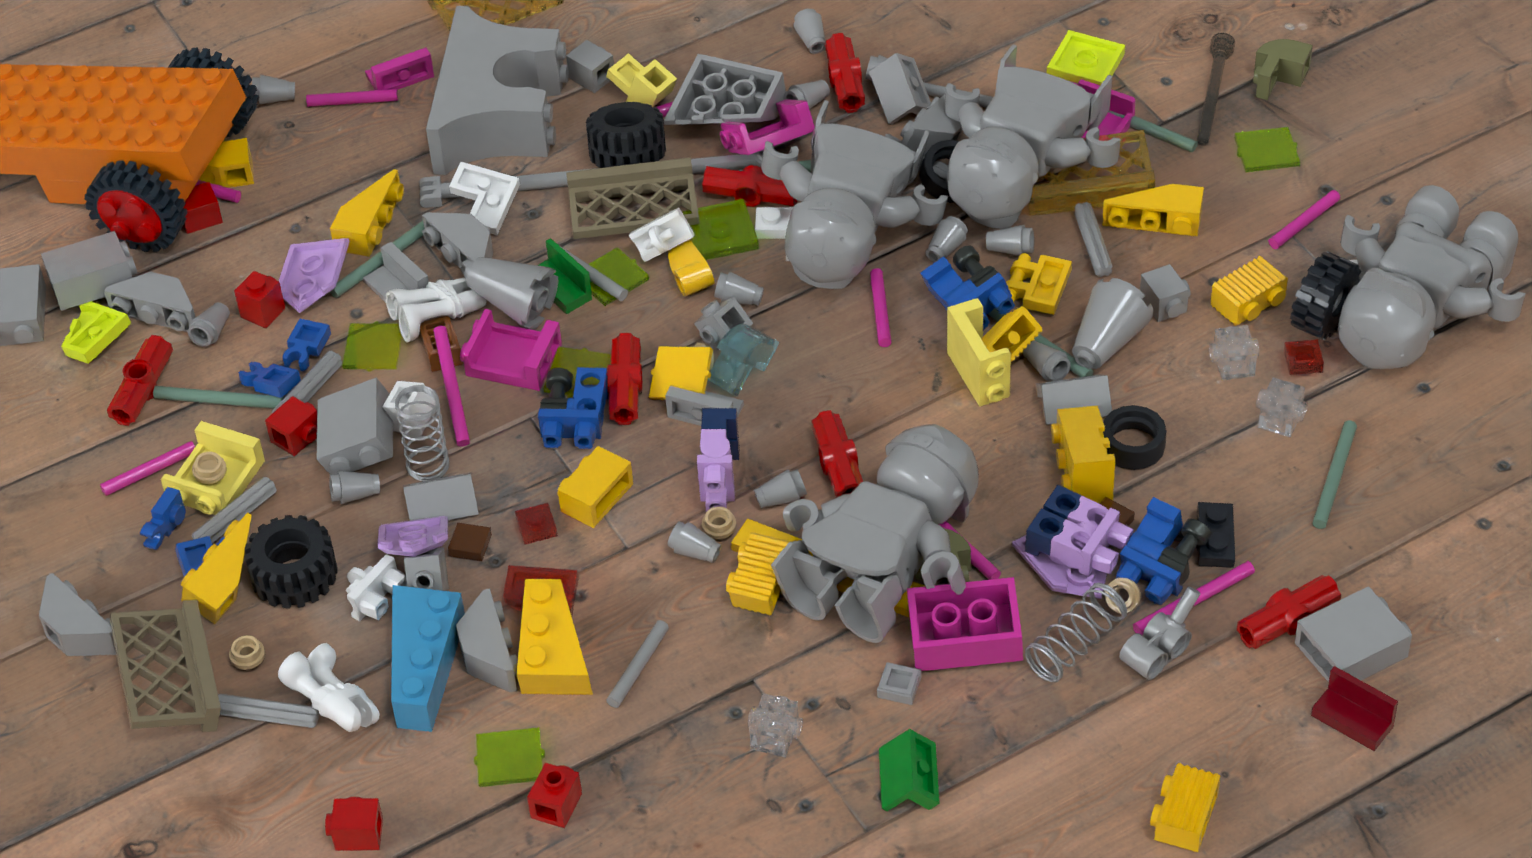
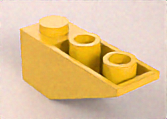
[199,138,254,188]
[330,169,404,257]
[1102,184,1204,237]
[181,512,252,624]

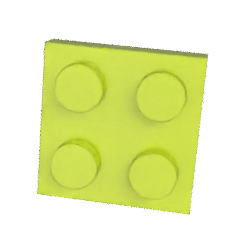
[1046,30,1125,85]

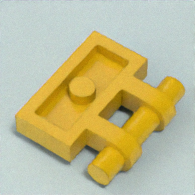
[1006,253,1072,315]

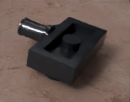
[1174,502,1235,568]

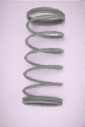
[395,385,449,481]
[1025,583,1127,682]

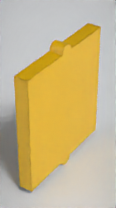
[649,346,713,400]

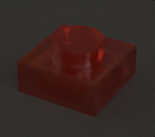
[1284,339,1324,375]
[515,503,558,545]

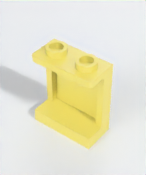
[947,298,1011,407]
[161,421,265,515]

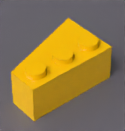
[1051,405,1115,504]
[516,579,593,695]

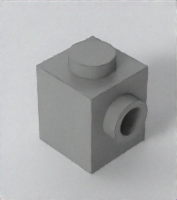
[566,40,614,93]
[1140,264,1191,322]
[404,547,449,591]

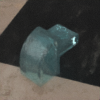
[708,324,780,396]

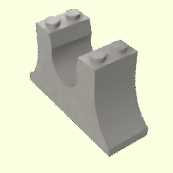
[426,6,569,175]

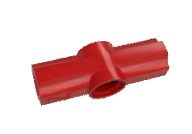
[825,33,865,113]
[702,165,798,207]
[607,333,643,425]
[107,335,173,426]
[811,410,863,498]
[1237,575,1341,649]

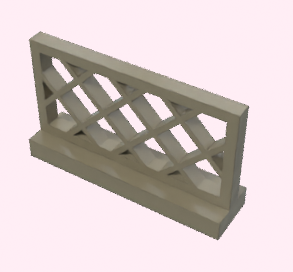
[566,157,700,239]
[110,600,221,732]

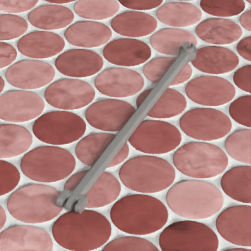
[419,147,777,208]

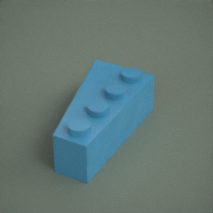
[391,585,465,732]

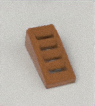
[420,316,464,372]

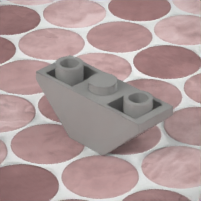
[900,94,963,155]
[422,212,493,275]
[104,272,195,332]
[39,573,117,656]
[456,588,518,692]

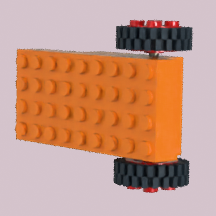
[0,47,259,252]

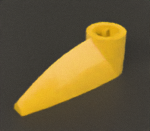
[668,239,715,297]

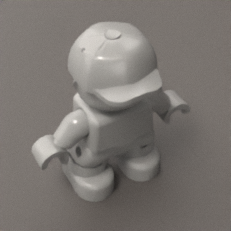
[945,45,1121,229]
[761,100,948,289]
[1338,185,1526,369]
[771,424,979,643]

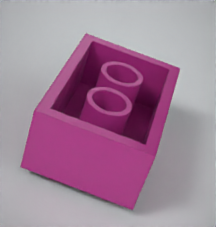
[907,577,1023,671]

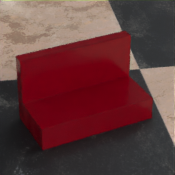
[1311,666,1398,751]

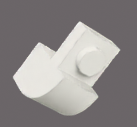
[382,381,435,440]

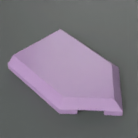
[279,238,350,313]
[378,516,448,557]
[1012,535,1107,599]

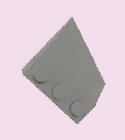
[664,54,786,125]

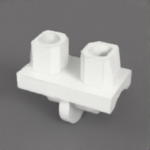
[629,208,695,262]
[346,554,407,621]

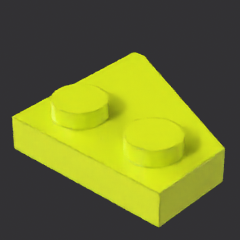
[61,301,131,364]

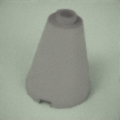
[464,257,559,330]
[1072,278,1153,369]

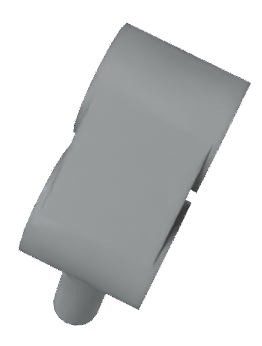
[1119,586,1200,680]

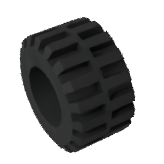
[586,102,666,168]
[244,515,338,609]

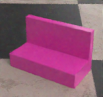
[365,47,434,90]

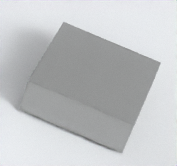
[877,662,922,705]

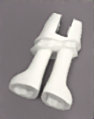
[386,278,486,342]
[278,643,380,732]

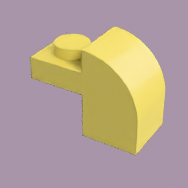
[606,53,677,107]

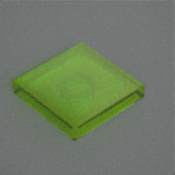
[682,199,759,260]

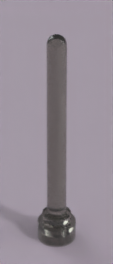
[1197,33,1235,146]

